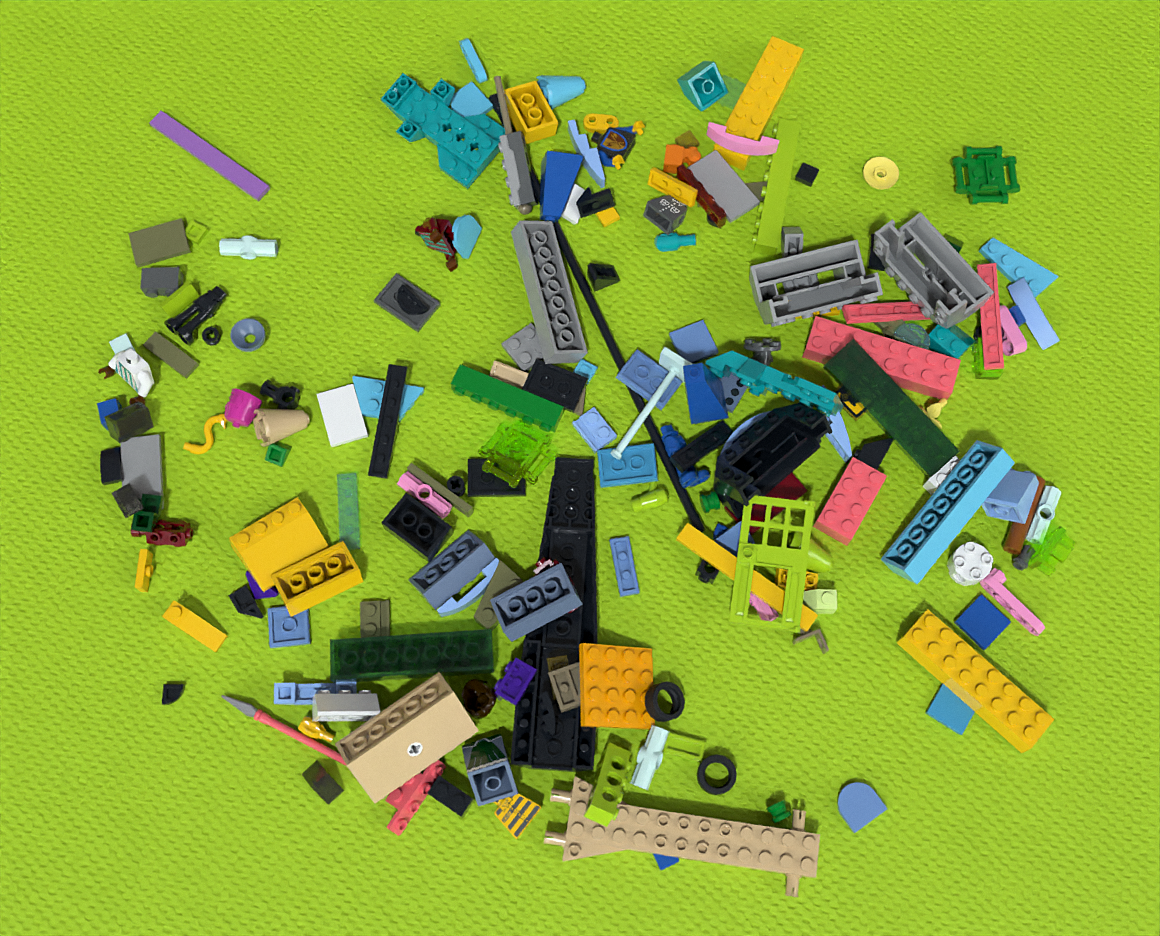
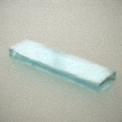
[337,473,360,550]

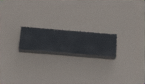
[669,420,733,473]

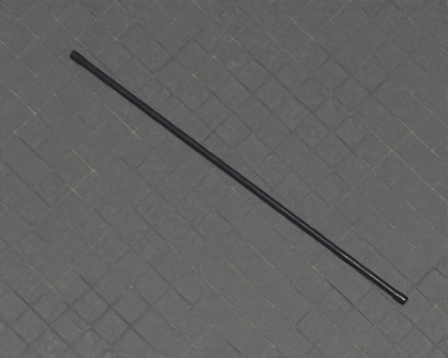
[489,93,706,532]

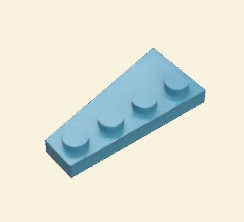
[979,238,1059,298]

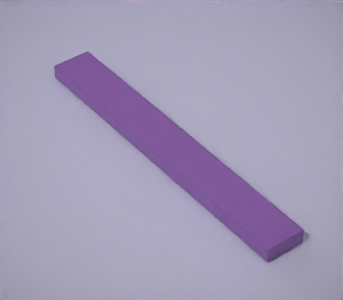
[149,111,270,202]

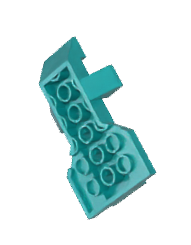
[381,73,505,189]
[705,351,844,417]

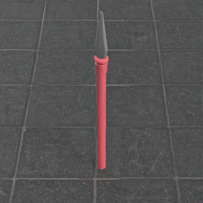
[221,695,347,766]

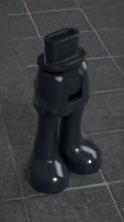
[164,286,227,346]

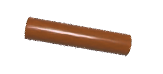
[1003,476,1046,555]

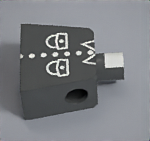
[643,195,687,235]

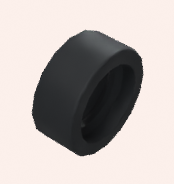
[645,681,685,722]
[697,754,737,795]

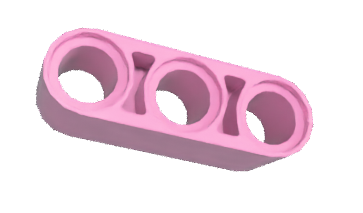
[999,305,1027,356]

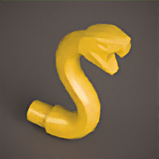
[183,414,228,455]

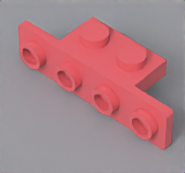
[385,760,446,836]

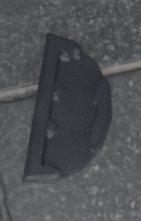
[397,284,428,316]

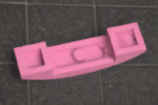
[706,122,779,155]

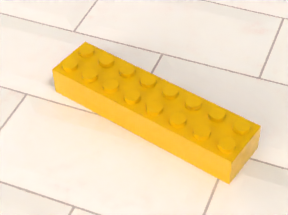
[713,36,804,171]
[897,609,1054,753]

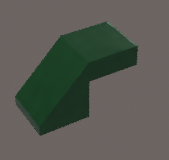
[131,493,164,533]

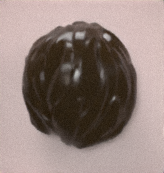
[461,679,496,718]

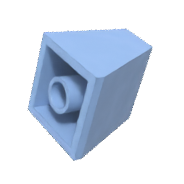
[982,468,1039,524]

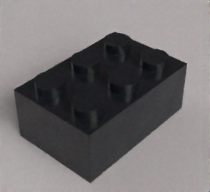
[381,493,454,563]

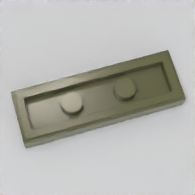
[143,331,199,379]

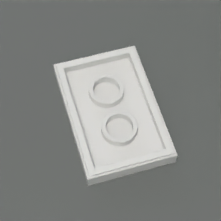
[317,384,369,447]

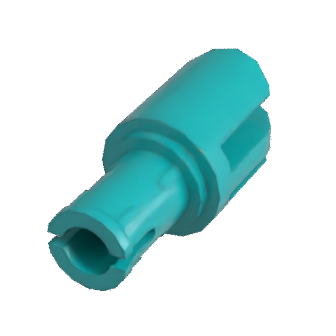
[654,232,696,252]

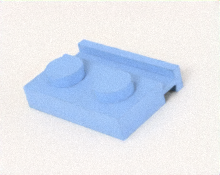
[572,407,617,453]

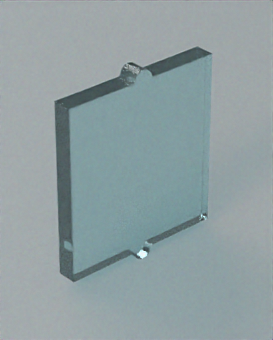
[716,74,746,110]

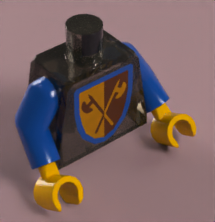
[591,120,645,170]

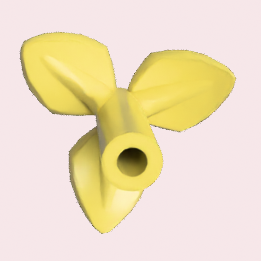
[916,398,948,429]

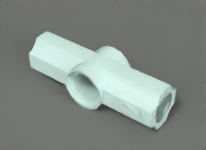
[219,236,278,260]
[1026,486,1061,545]
[631,725,669,790]

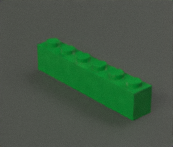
[450,364,564,433]

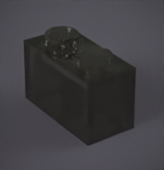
[104,401,154,443]

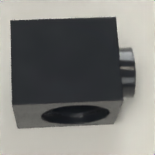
[695,559,720,584]

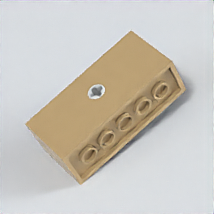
[335,672,479,804]

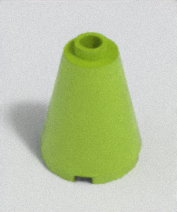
[780,531,834,573]

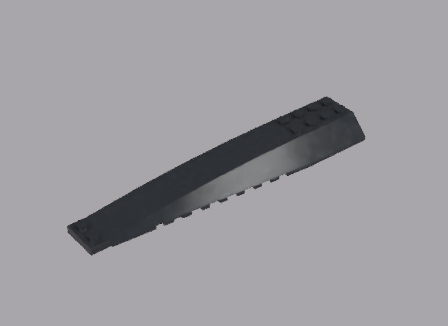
[510,457,598,772]

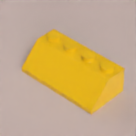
[271,541,363,617]

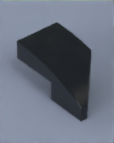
[228,585,264,618]

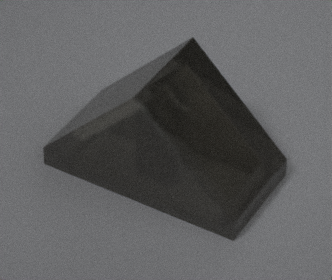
[112,483,143,518]
[302,760,344,805]

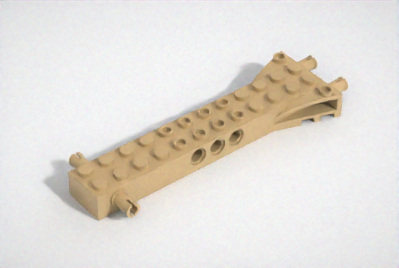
[544,776,820,897]

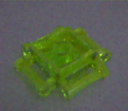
[478,420,557,488]

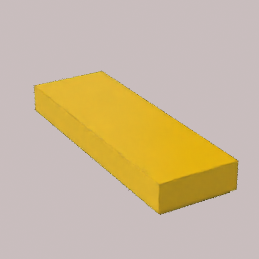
[647,167,698,207]

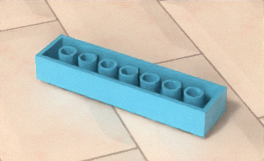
[881,440,1015,584]

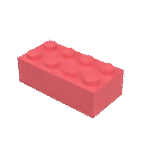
[813,457,887,546]

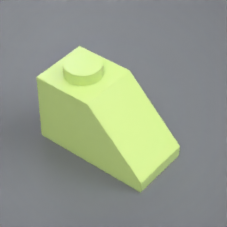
[803,589,837,614]

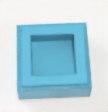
[573,359,598,384]

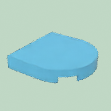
[451,81,493,117]
[452,215,482,259]

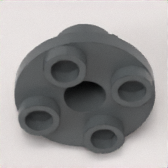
[744,338,781,366]

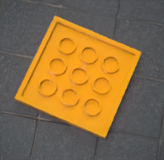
[579,643,655,730]

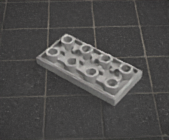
[687,150,760,223]
[121,434,164,514]

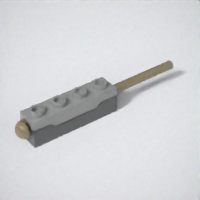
[494,76,538,215]

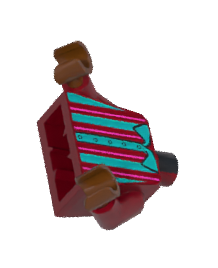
[415,217,458,272]

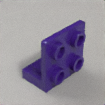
[494,658,537,706]

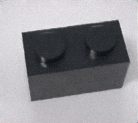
[427,776,474,818]

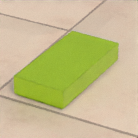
[159,281,200,318]
[662,732,706,762]

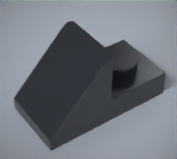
[576,187,615,218]

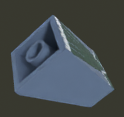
[462,733,518,807]

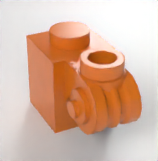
[663,144,701,174]

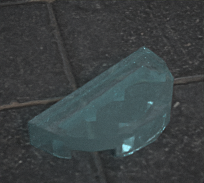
[893,323,930,350]

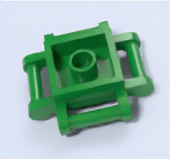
[952,146,1020,205]

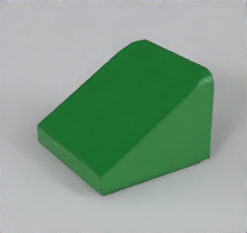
[265,441,291,467]

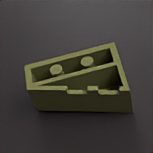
[474,560,524,634]

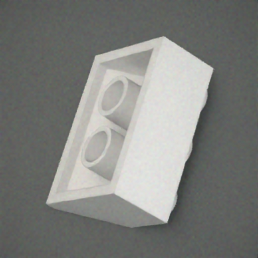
[312,690,380,721]

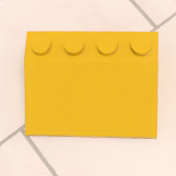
[229,497,329,592]

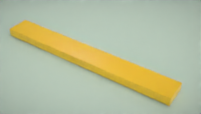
[676,523,818,632]

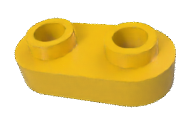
[583,113,619,134]

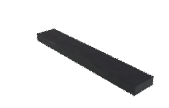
[368,364,408,479]

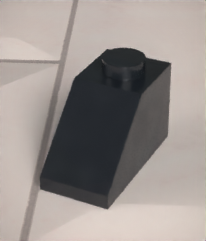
[852,438,893,470]

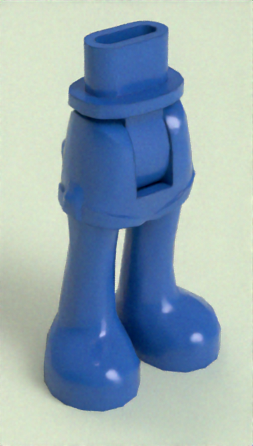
[660,425,710,488]

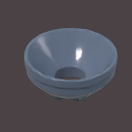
[230,318,265,352]

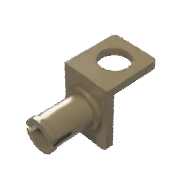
[793,628,829,654]

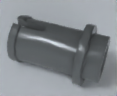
[1013,545,1035,571]

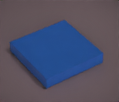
[954,594,1011,651]

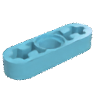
[459,38,487,84]

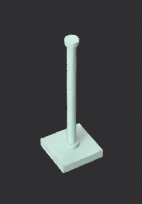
[610,347,692,460]

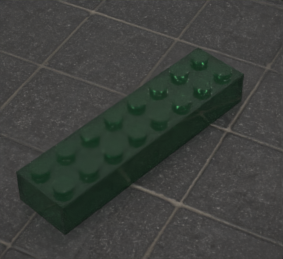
[823,339,960,478]
[330,629,495,684]

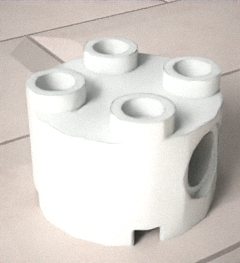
[947,542,993,586]

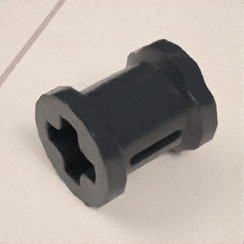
[447,476,465,497]

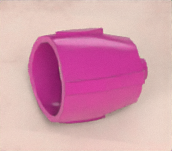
[225,388,262,428]

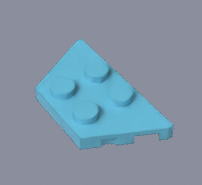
[352,376,424,422]

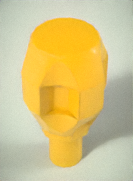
[298,716,335,743]

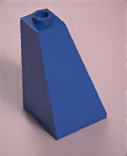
[540,151,583,223]
[683,363,728,425]

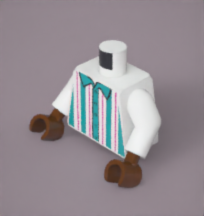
[98,349,154,409]

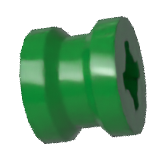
[699,491,720,514]
[766,800,792,824]

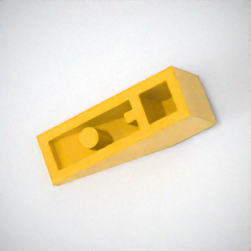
[162,600,228,652]

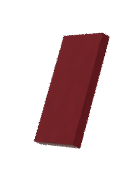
[724,473,808,536]

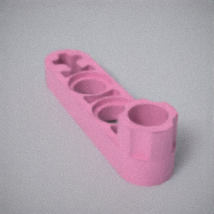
[980,568,1045,636]

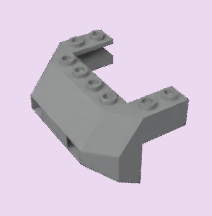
[873,212,994,329]
[749,240,883,327]

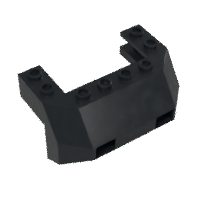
[713,403,833,519]

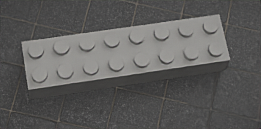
[511,221,588,364]

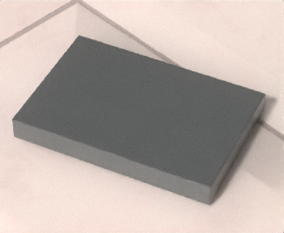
[374,273,440,332]

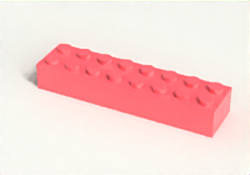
[802,316,961,400]

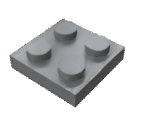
[501,323,544,372]

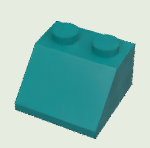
[677,61,728,112]
[923,325,975,359]

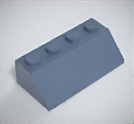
[409,530,495,610]
[490,563,583,642]

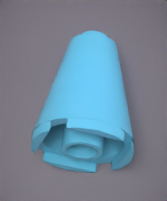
[536,75,586,110]

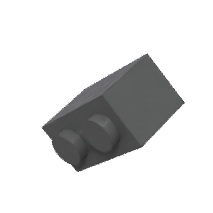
[140,267,184,298]

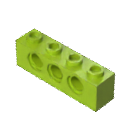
[584,743,632,827]

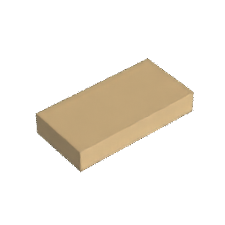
[489,360,529,389]

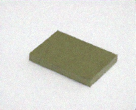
[129,218,191,268]

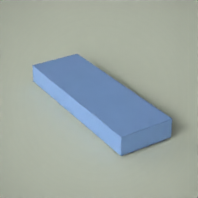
[609,536,639,597]

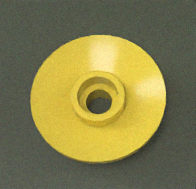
[863,157,899,190]

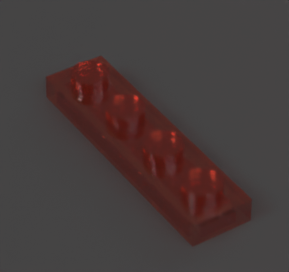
[676,164,727,229]

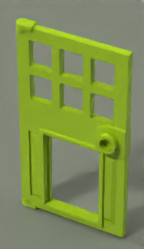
[729,495,816,633]

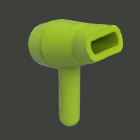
[630,471,668,513]

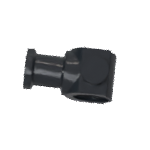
[260,380,301,410]

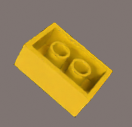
[504,80,558,144]

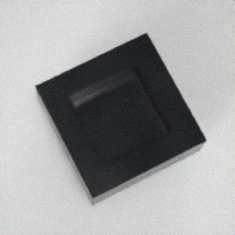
[795,162,819,187]

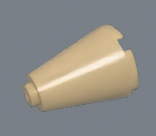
[253,408,309,447]

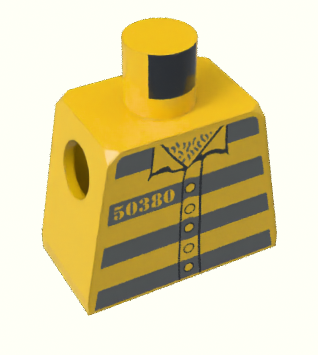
[494,793,541,840]

